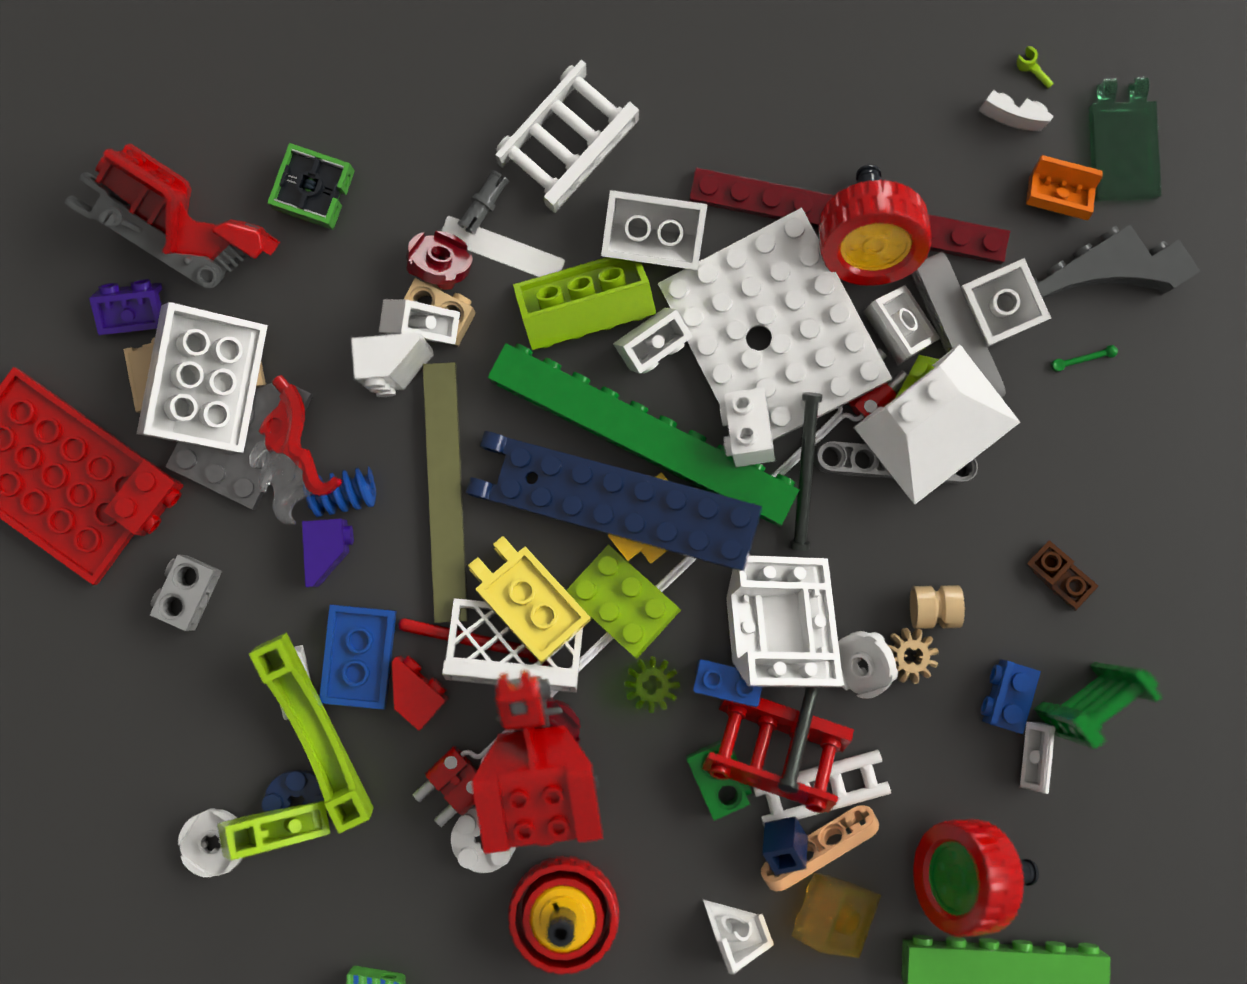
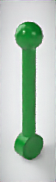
[1051,345,1118,372]

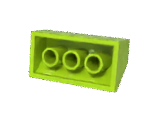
[513,257,656,350]

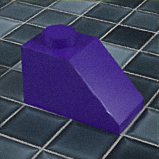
[302,519,354,587]

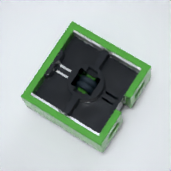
[267,143,355,230]

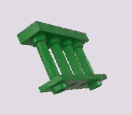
[1034,662,1162,749]

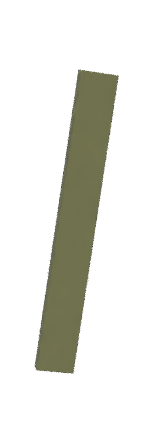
[423,362,468,623]

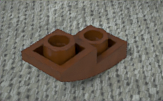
[1027,540,1099,611]

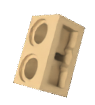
[403,278,476,347]

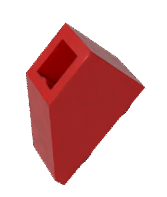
[392,656,449,731]

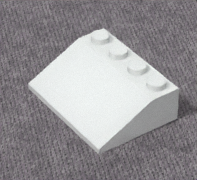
[137,302,268,453]

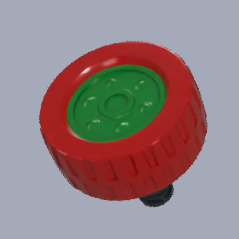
[913,819,1039,937]

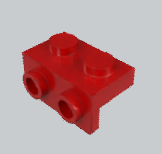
[103,459,184,536]

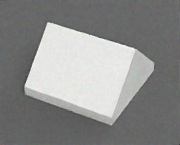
[863,285,940,365]

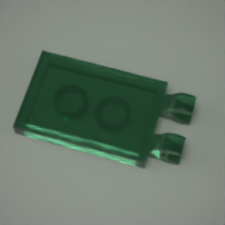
[1089,77,1162,201]

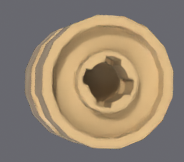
[910,585,965,629]

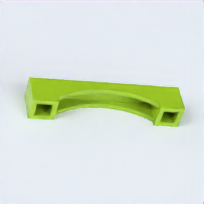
[249,632,374,834]

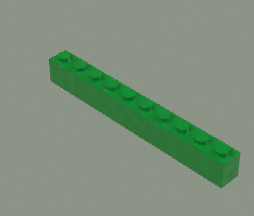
[487,343,799,528]

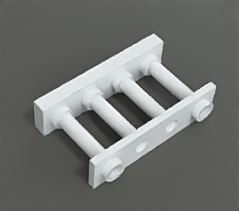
[495,60,639,213]

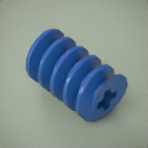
[303,466,376,517]

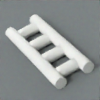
[753,749,891,826]

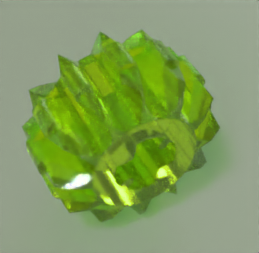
[624,656,680,713]

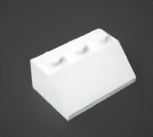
[601,190,707,270]
[351,332,433,397]

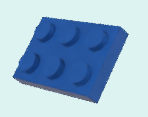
[319,604,397,710]

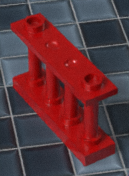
[702,697,854,813]

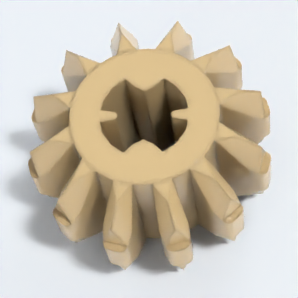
[887,628,939,684]

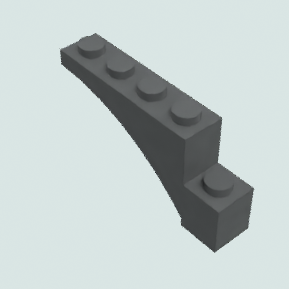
[1034,224,1201,299]

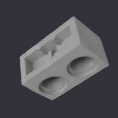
[150,555,222,631]

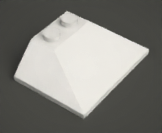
[854,344,1020,504]
[726,556,843,687]

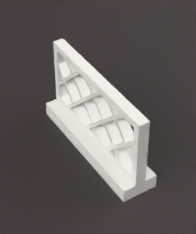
[442,598,583,693]

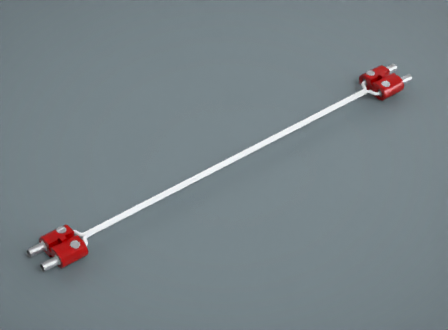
[412,349,908,827]

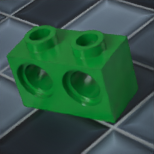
[685,740,752,821]

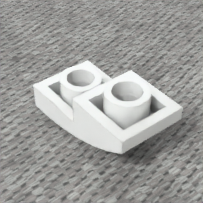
[978,90,1054,131]

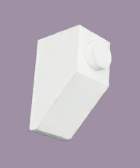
[379,299,460,345]

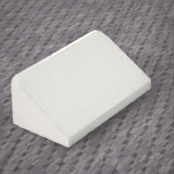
[1020,721,1055,794]

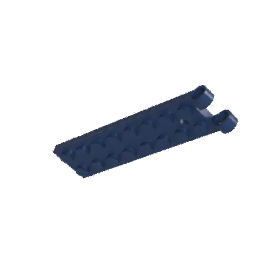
[465,431,762,572]

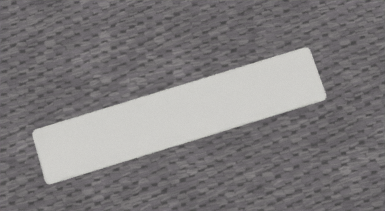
[442,216,565,277]

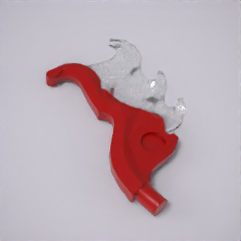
[249,375,342,524]

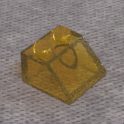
[792,873,881,958]

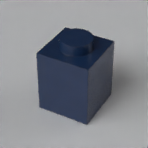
[762,816,808,875]

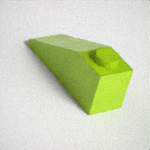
[217,801,331,861]

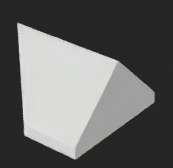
[703,899,774,974]

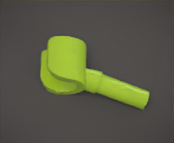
[1016,46,1054,89]

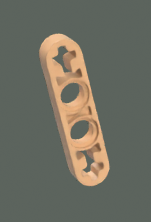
[761,805,879,891]

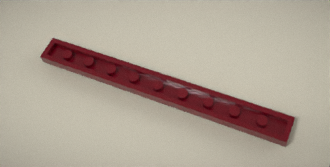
[689,168,1010,264]

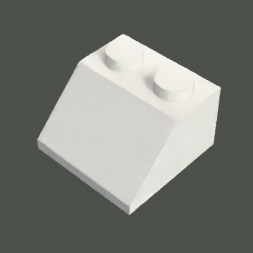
[961,258,1051,347]

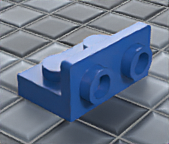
[693,659,763,707]
[981,659,1041,734]

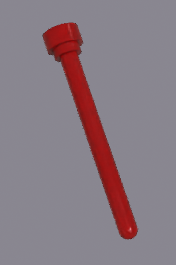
[398,618,551,666]

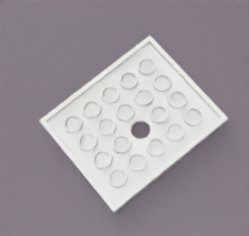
[658,208,892,441]

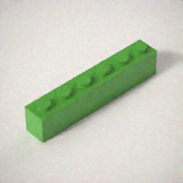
[901,935,1111,984]

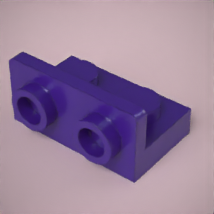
[89,279,162,335]

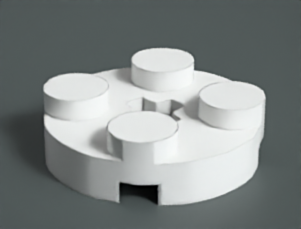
[838,631,898,699]
[451,806,516,873]
[178,808,243,877]

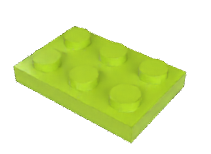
[566,544,681,659]

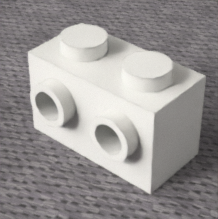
[613,308,693,374]
[720,387,775,467]

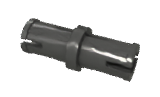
[457,170,509,235]

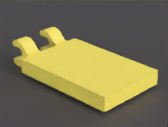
[468,536,591,664]

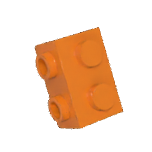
[1026,155,1103,221]

